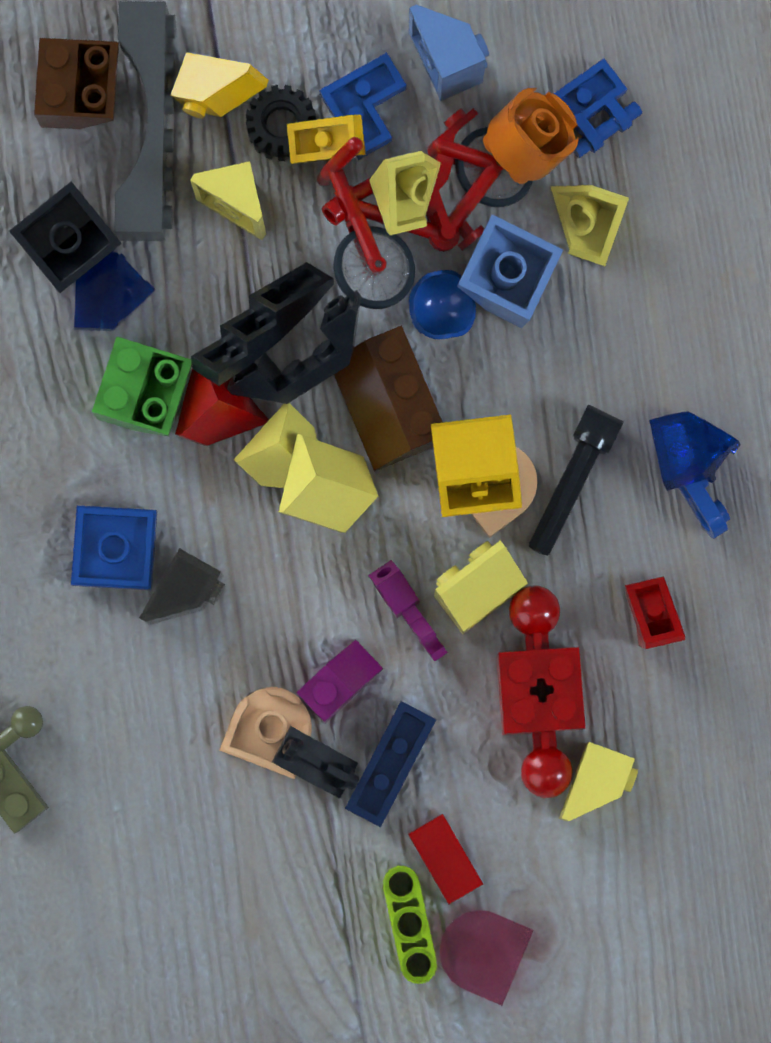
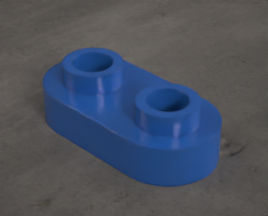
[671,463,730,539]

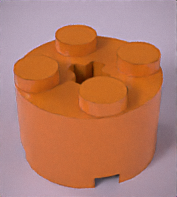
[483,88,579,184]

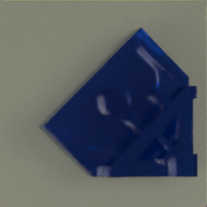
[74,252,155,331]
[649,411,741,491]

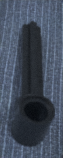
[529,404,624,556]

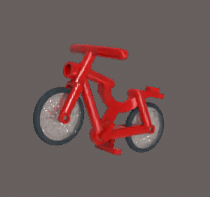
[317,108,533,309]

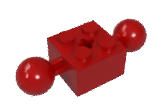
[496,585,586,798]

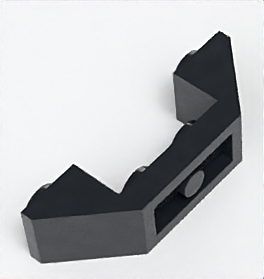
[227,290,361,404]

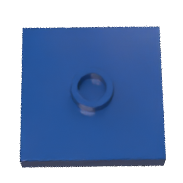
[71,506,157,591]

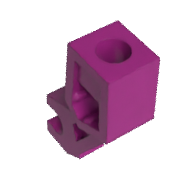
[368,560,448,662]

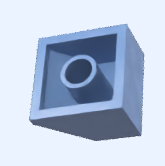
[409,5,489,101]
[457,214,563,328]

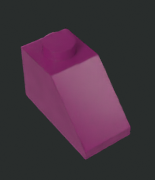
[296,640,383,724]

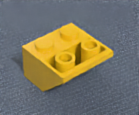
[431,414,522,517]

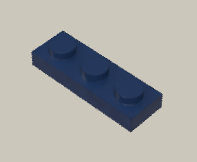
[345,701,437,827]

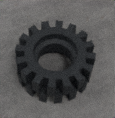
[246,85,316,161]

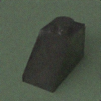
[139,548,226,625]

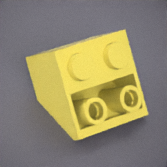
[434,540,528,634]

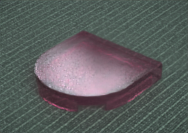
[440,910,534,1006]

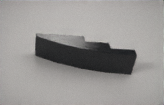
[191,262,334,386]

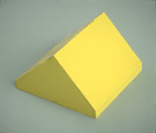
[190,161,266,240]
[278,435,378,533]

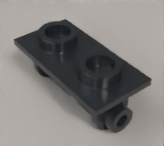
[272,726,359,799]

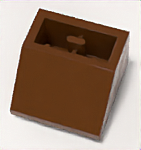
[34,38,119,129]

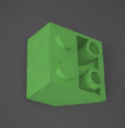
[92,337,192,437]

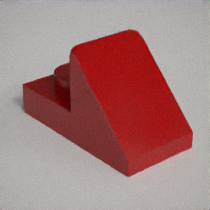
[625,576,685,649]

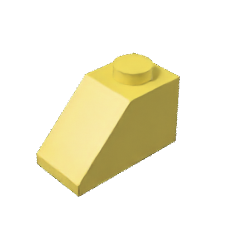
[559,742,638,821]

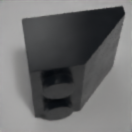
[9,181,122,293]

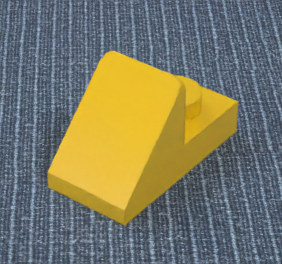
[287,115,365,164]

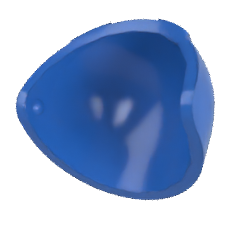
[409,270,476,339]

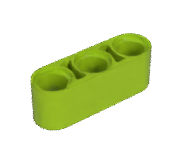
[383,865,437,984]

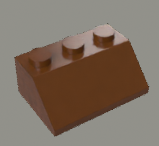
[334,325,442,472]

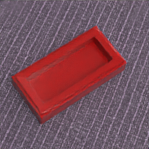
[408,814,483,905]

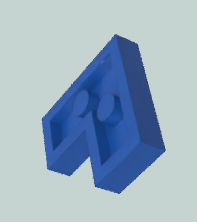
[319,52,407,160]

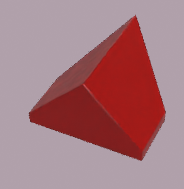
[175,369,269,446]

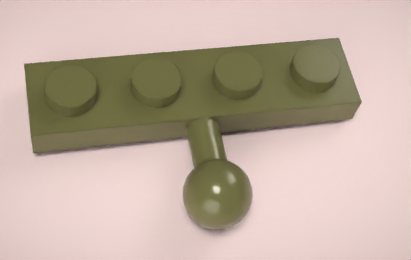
[0,706,49,833]

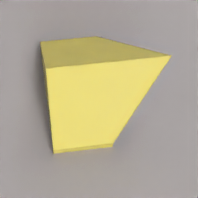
[369,151,441,235]
[550,185,629,266]
[234,403,317,488]

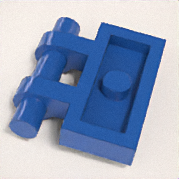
[554,58,643,158]

